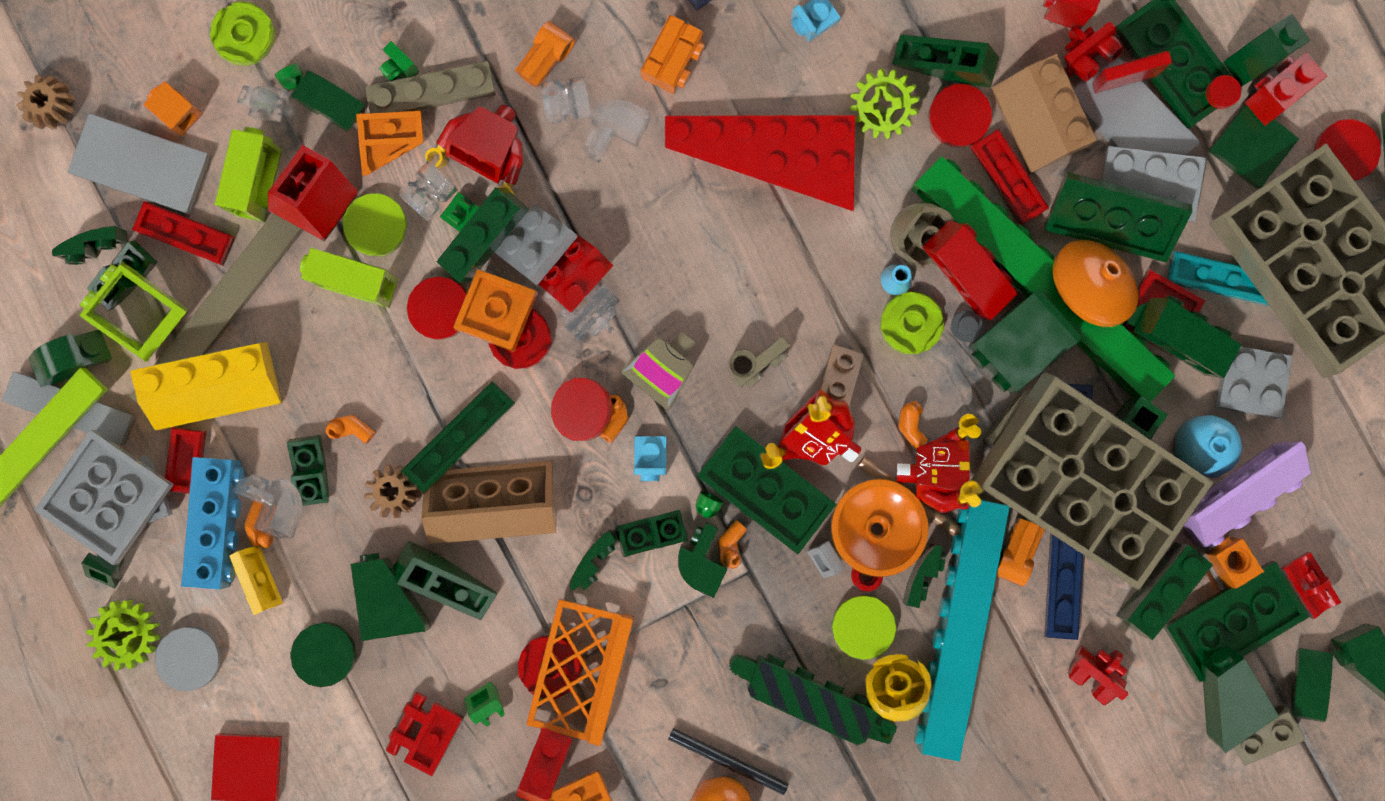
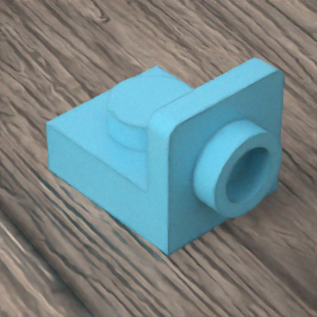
[791,0,841,42]
[634,436,666,481]

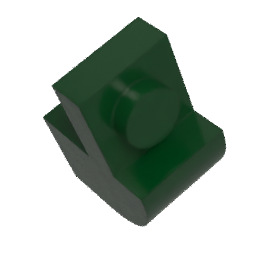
[28,330,112,387]
[1114,395,1169,440]
[678,522,727,598]

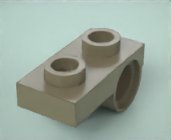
[728,337,790,389]
[1234,705,1305,766]

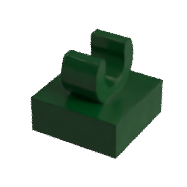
[81,552,124,589]

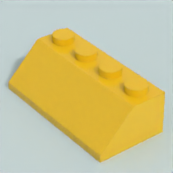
[130,341,282,430]

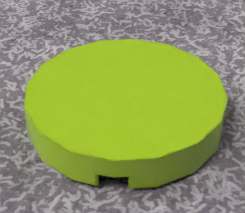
[210,1,275,66]
[343,193,407,257]
[880,292,944,355]
[831,595,896,660]

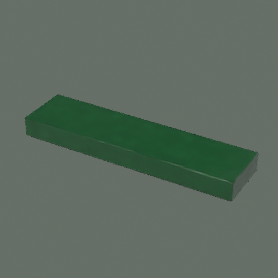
[401,381,515,494]

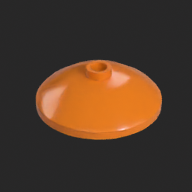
[1053,240,1138,327]
[831,479,929,577]

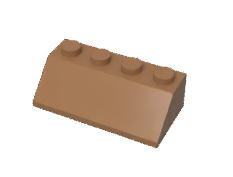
[421,461,557,544]

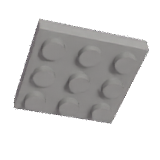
[34,430,174,565]

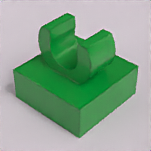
[379,41,419,81]
[440,192,479,232]
[464,681,505,726]

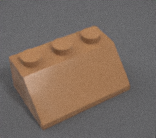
[991,54,1097,174]

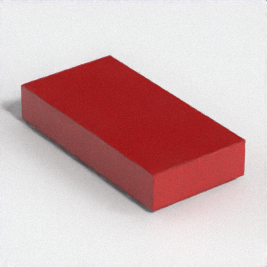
[165,427,207,494]

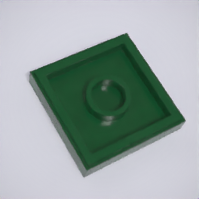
[1208,104,1299,190]

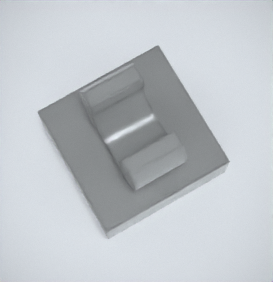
[807,541,845,578]

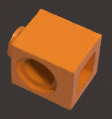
[143,81,203,137]
[1205,536,1264,589]

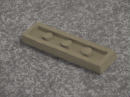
[365,61,496,113]

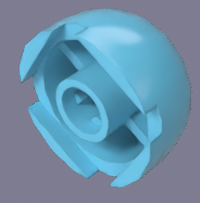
[1173,415,1242,478]

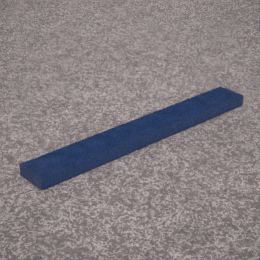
[1044,384,1093,640]

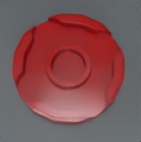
[928,84,992,148]
[1314,119,1381,182]
[406,276,467,340]
[488,309,552,369]
[551,378,612,441]
[518,635,582,699]

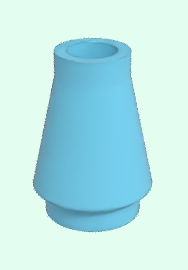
[881,264,912,295]

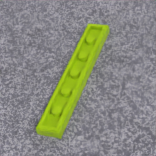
[0,368,108,507]

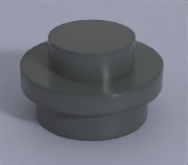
[951,310,983,342]

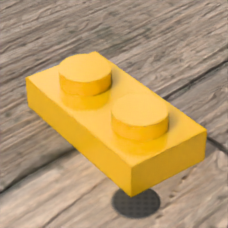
[229,546,283,615]

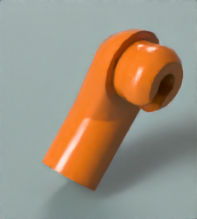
[600,394,628,444]
[898,401,928,450]
[325,415,376,444]
[244,500,273,549]
[717,520,747,569]

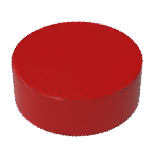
[1206,75,1242,109]

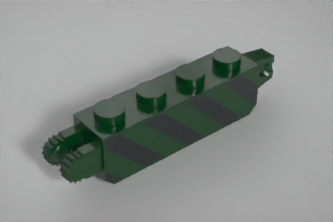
[729,653,897,746]

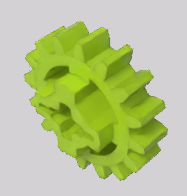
[850,68,920,139]
[86,599,161,671]

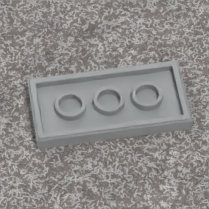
[1073,57,1200,155]
[67,113,211,215]

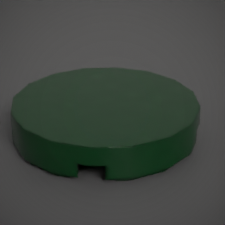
[290,622,357,688]

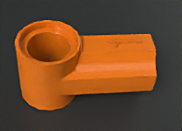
[515,21,575,88]
[996,518,1045,587]

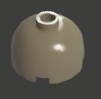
[890,202,954,269]

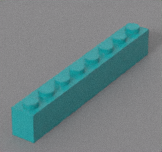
[914,500,1009,762]

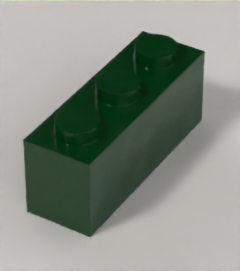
[436,187,529,283]
[1134,295,1242,378]
[1116,542,1213,640]

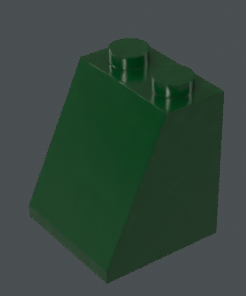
[968,289,1082,394]

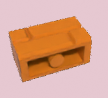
[640,15,706,94]

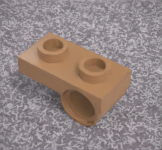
[819,344,864,407]

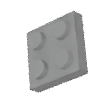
[495,204,578,286]
[1215,347,1292,419]

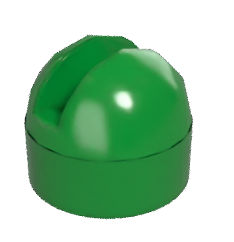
[274,63,303,90]
[695,491,723,518]

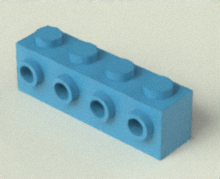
[181,457,244,590]

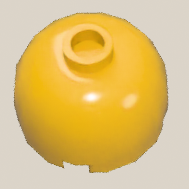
[866,654,931,722]

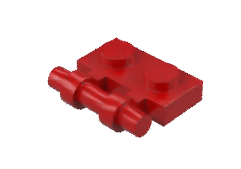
[385,692,464,777]

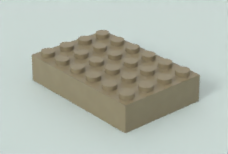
[1209,144,1385,378]
[971,372,1214,590]

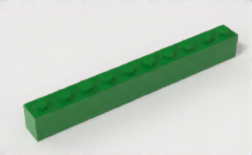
[911,156,1176,403]

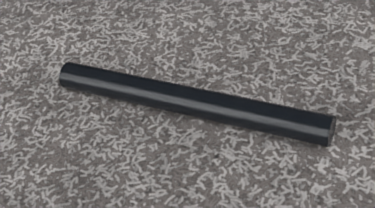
[668,728,789,795]

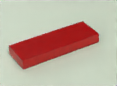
[970,129,1049,225]
[132,201,235,266]

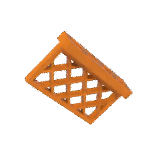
[526,598,634,746]

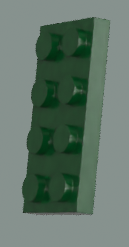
[1115,0,1232,129]
[1044,172,1193,263]
[697,426,837,555]
[1164,561,1309,683]

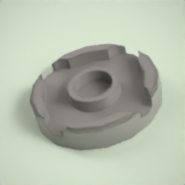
[155,626,222,691]

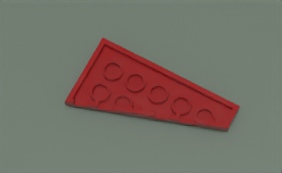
[665,115,855,212]

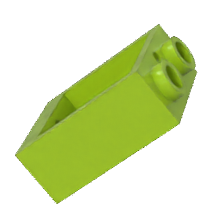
[215,127,282,222]
[300,247,398,308]
[79,261,188,362]

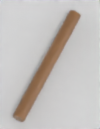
[857,456,961,536]

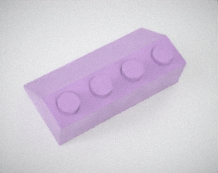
[1183,441,1311,548]

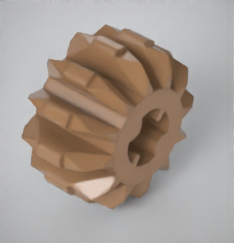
[16,75,76,130]
[364,465,419,518]

